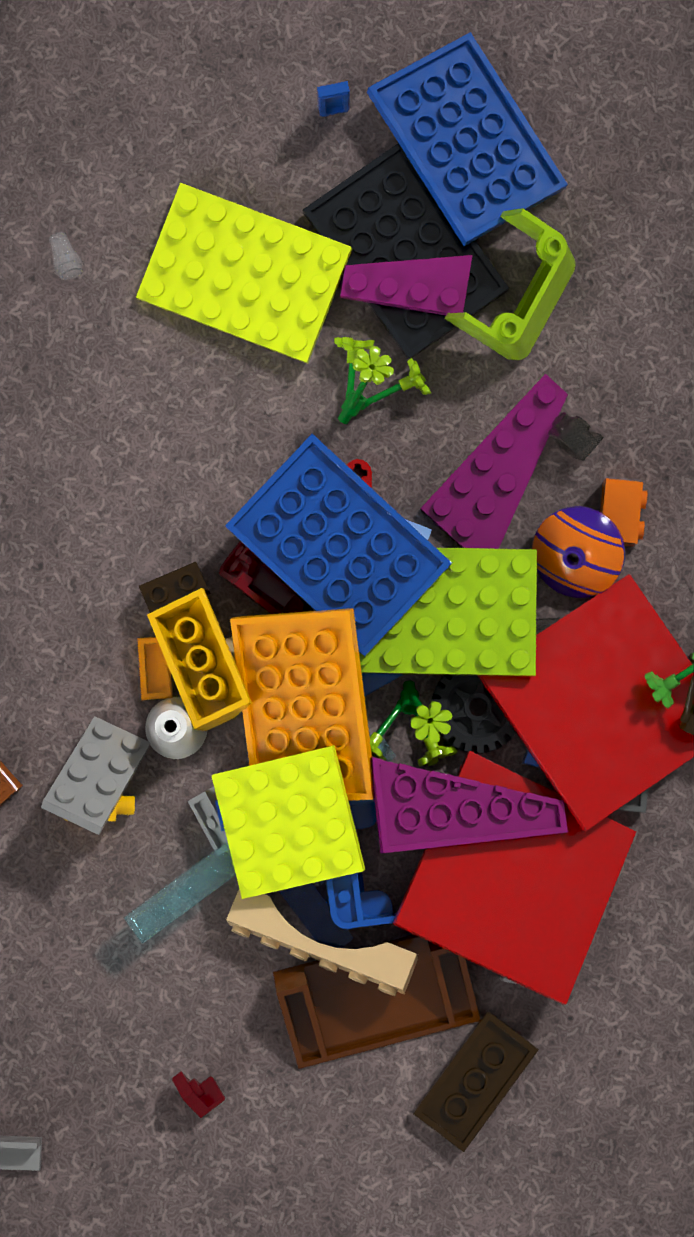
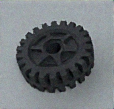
[431,675,516,754]

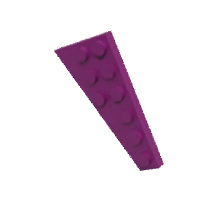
[420,374,568,549]
[371,757,568,854]

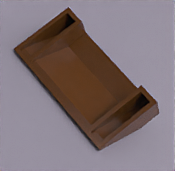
[273,934,480,1069]

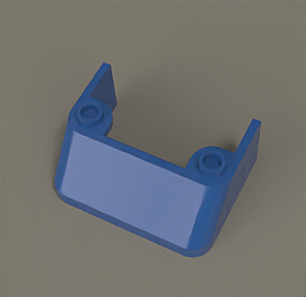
[326,799,398,929]

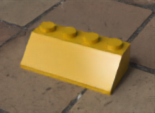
[147,588,252,731]

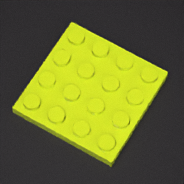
[211,745,366,899]

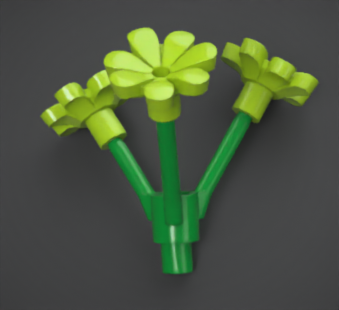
[334,337,431,424]
[370,680,457,767]

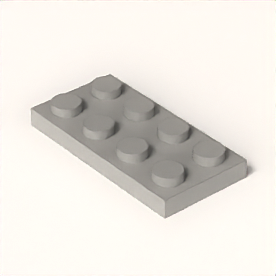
[41,716,150,835]

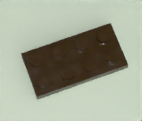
[413,1010,539,1152]

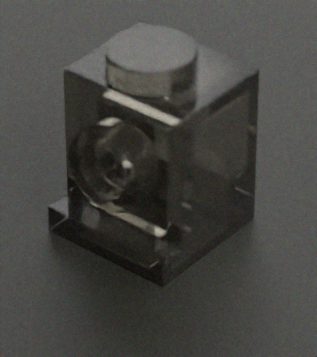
[547,412,604,461]

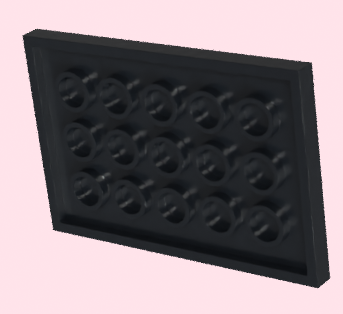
[302,143,509,360]

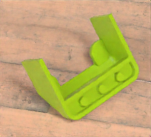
[444,208,575,360]

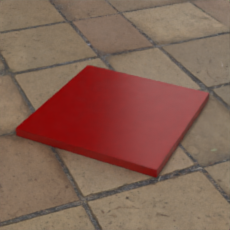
[478,574,694,832]
[393,751,637,1005]

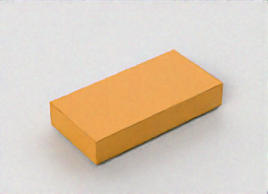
[137,637,173,700]

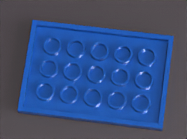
[367,32,568,246]
[225,434,452,657]

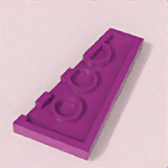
[340,255,472,315]

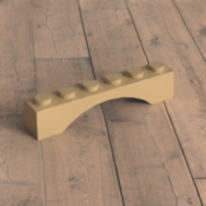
[226,889,418,996]

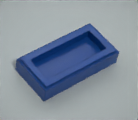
[317,81,350,117]

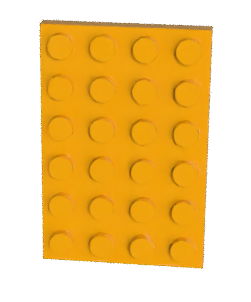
[230,608,374,801]

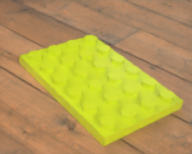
[136,183,352,364]

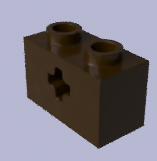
[139,561,211,613]

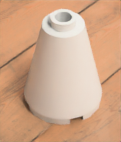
[145,697,207,759]

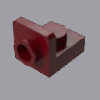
[171,1071,225,1118]

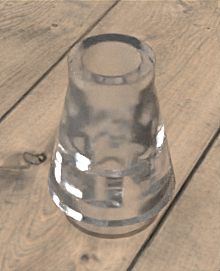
[49,232,84,280]

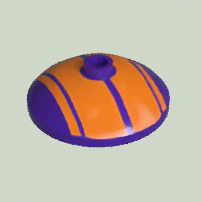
[532,506,625,598]

